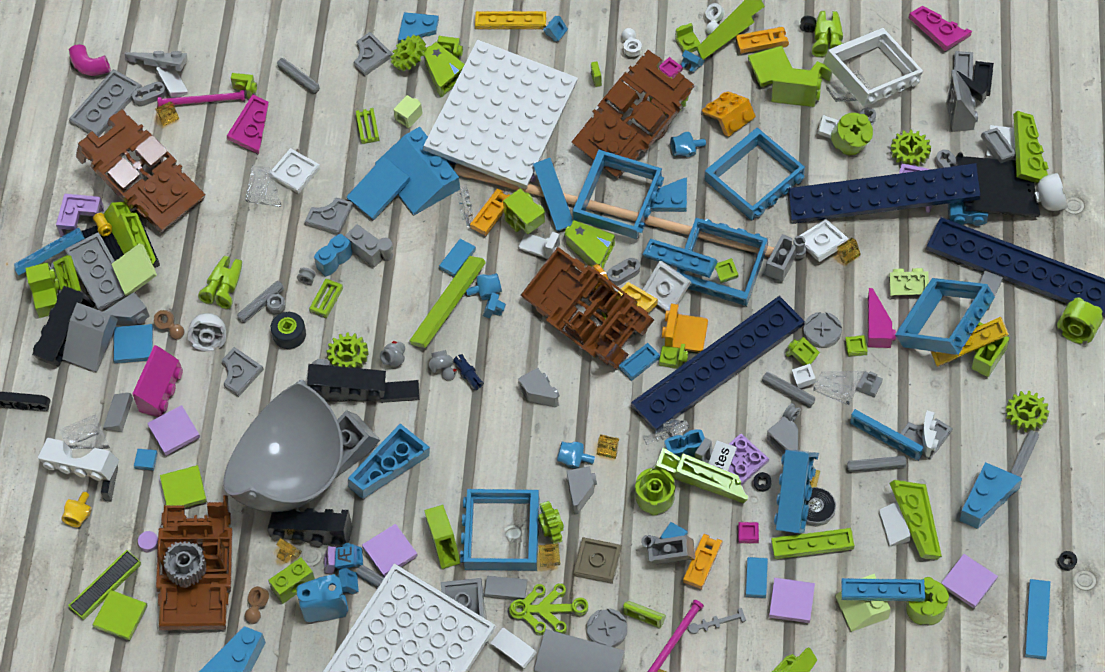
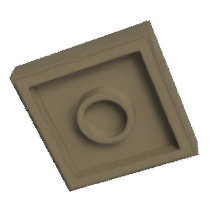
[573,537,622,584]

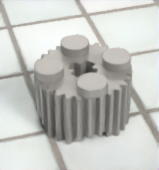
[164,541,206,588]

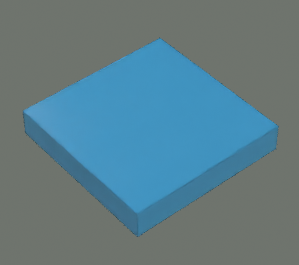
[114,324,153,363]

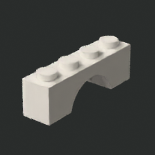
[38,438,119,481]

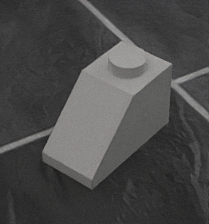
[103,292,150,326]
[767,416,798,455]
[567,466,597,514]

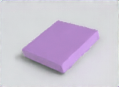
[147,405,200,456]
[728,434,769,486]
[362,524,418,577]
[941,554,998,609]
[769,578,815,623]

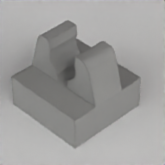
[857,371,883,398]

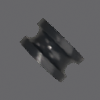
[800,16,816,32]
[754,472,772,492]
[1057,551,1077,571]

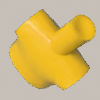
[61,492,92,527]

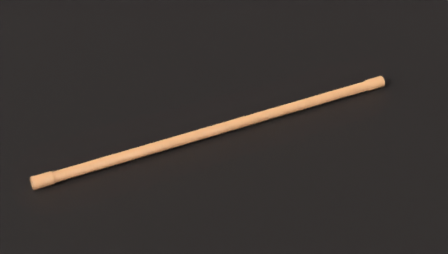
[454,164,775,257]

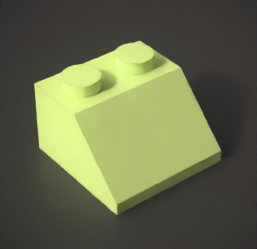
[835,574,891,632]

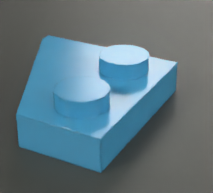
[398,12,439,44]
[650,178,687,212]

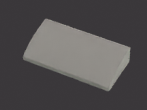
[534,629,625,672]

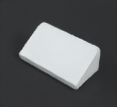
[156,66,188,98]
[879,502,910,546]

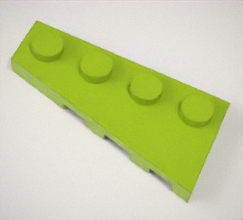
[1013,111,1049,183]
[889,480,942,560]

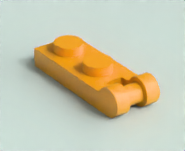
[736,27,789,54]
[470,189,510,236]
[683,534,723,590]

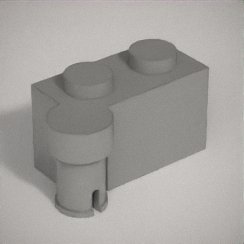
[345,224,393,268]
[766,234,806,282]
[641,535,695,565]

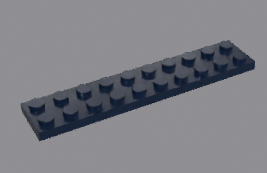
[789,163,981,224]
[926,217,1105,318]
[631,295,805,432]

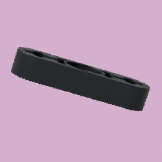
[0,391,51,412]

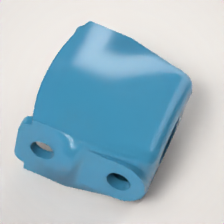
[296,574,348,622]

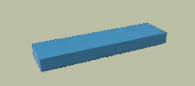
[533,158,573,232]
[14,228,84,276]
[643,238,718,278]
[850,409,924,461]
[841,578,925,601]
[1025,579,1051,659]

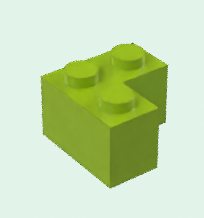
[503,188,545,234]
[25,262,60,318]
[971,322,1010,378]

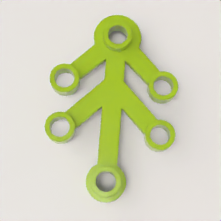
[509,583,588,635]

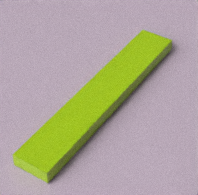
[409,256,486,348]

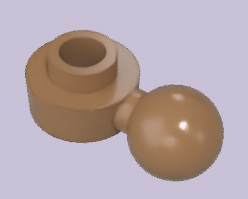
[154,310,185,339]
[245,586,269,624]

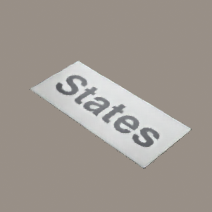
[708,440,737,471]

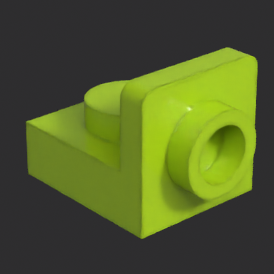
[675,23,701,53]
[437,36,463,59]
[811,61,832,81]
[230,73,257,99]
[785,337,820,365]
[659,344,688,369]

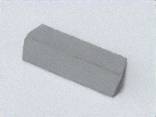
[103,392,133,432]

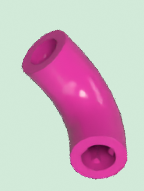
[69,44,111,76]

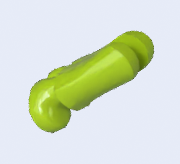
[812,11,843,57]
[198,255,242,309]

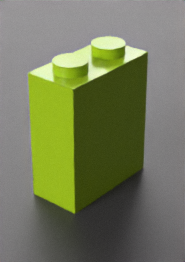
[771,66,822,107]

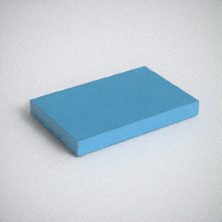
[347,156,411,220]

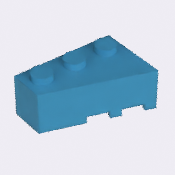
[959,462,1023,529]
[199,626,266,672]

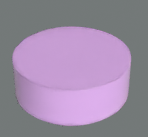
[138,531,158,552]

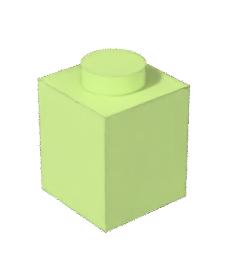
[393,95,423,128]

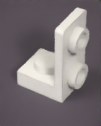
[519,232,560,259]

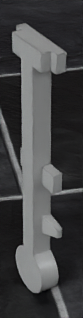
[688,608,746,634]

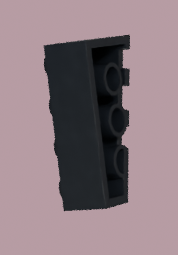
[32,286,95,367]
[305,364,386,402]
[268,508,353,548]

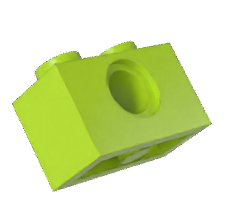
[268,557,315,604]

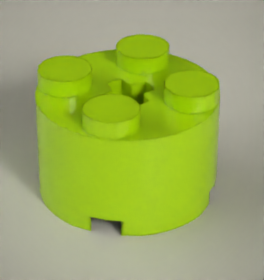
[831,113,873,155]
[1057,298,1103,344]
[635,468,675,516]
[906,577,949,625]

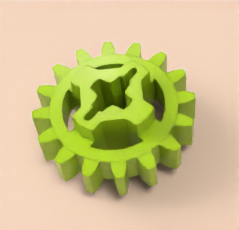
[391,35,427,71]
[890,129,931,167]
[326,332,369,368]
[1005,390,1049,432]
[538,501,564,545]

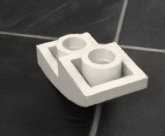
[922,410,939,457]
[490,628,537,668]

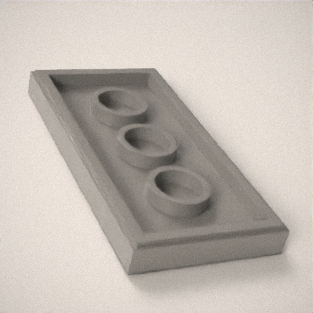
[69,69,142,137]
[65,232,127,311]

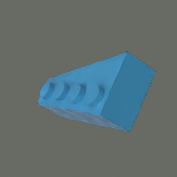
[348,424,430,499]
[774,450,819,533]

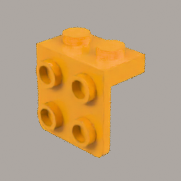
[702,92,756,137]
[662,303,708,353]

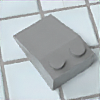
[946,70,978,132]
[62,303,118,372]
[336,410,380,477]
[441,578,489,644]

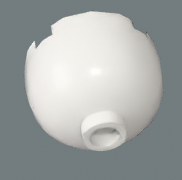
[1034,173,1067,211]
[188,313,226,351]

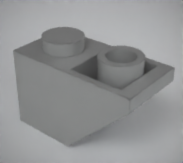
[518,368,560,407]

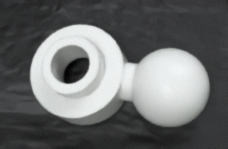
[705,3,725,35]
[622,28,642,57]

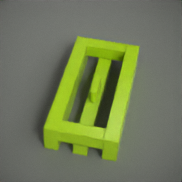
[356,108,380,144]
[53,255,81,291]
[309,279,343,318]

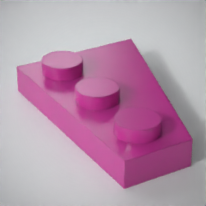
[908,6,972,51]
[227,94,269,154]

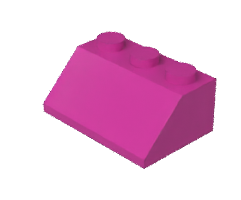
[132,345,183,417]

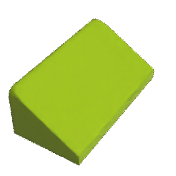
[623,601,666,628]

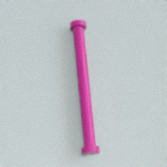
[158,90,246,108]
[648,599,704,672]

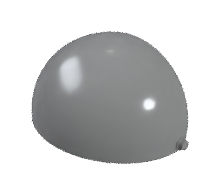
[223,380,343,512]

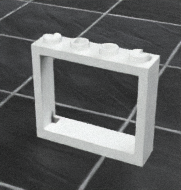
[824,28,923,106]

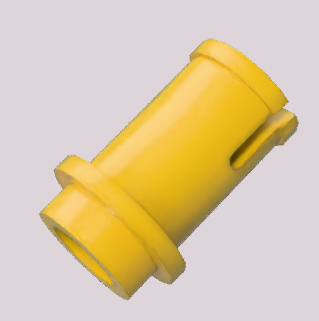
[93,213,112,236]

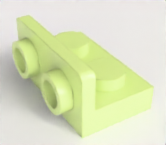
[888,268,929,296]

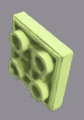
[111,243,157,296]

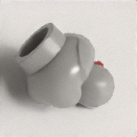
[380,341,405,367]
[429,350,457,380]

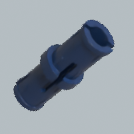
[453,354,484,390]

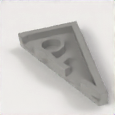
[125,51,188,71]

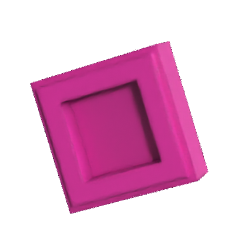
[659,57,683,79]
[738,522,759,543]

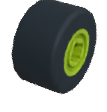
[270,311,306,349]

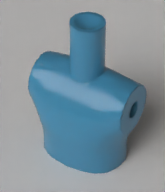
[670,132,706,157]
[466,273,502,300]
[557,441,595,469]

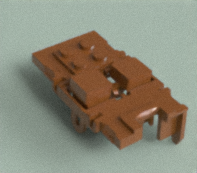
[571,50,695,179]
[76,109,206,233]
[520,247,654,369]
[156,495,233,630]

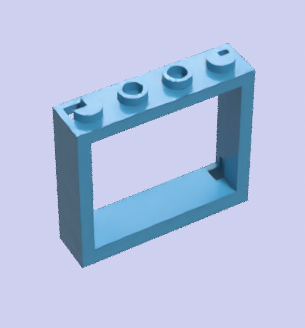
[704,127,805,221]
[573,150,664,239]
[677,218,768,306]
[895,278,995,355]
[460,489,540,571]

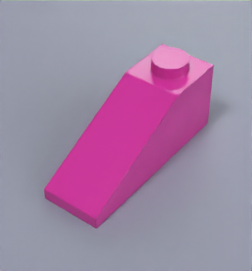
[868,288,896,348]

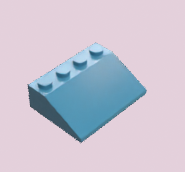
[375,127,461,216]

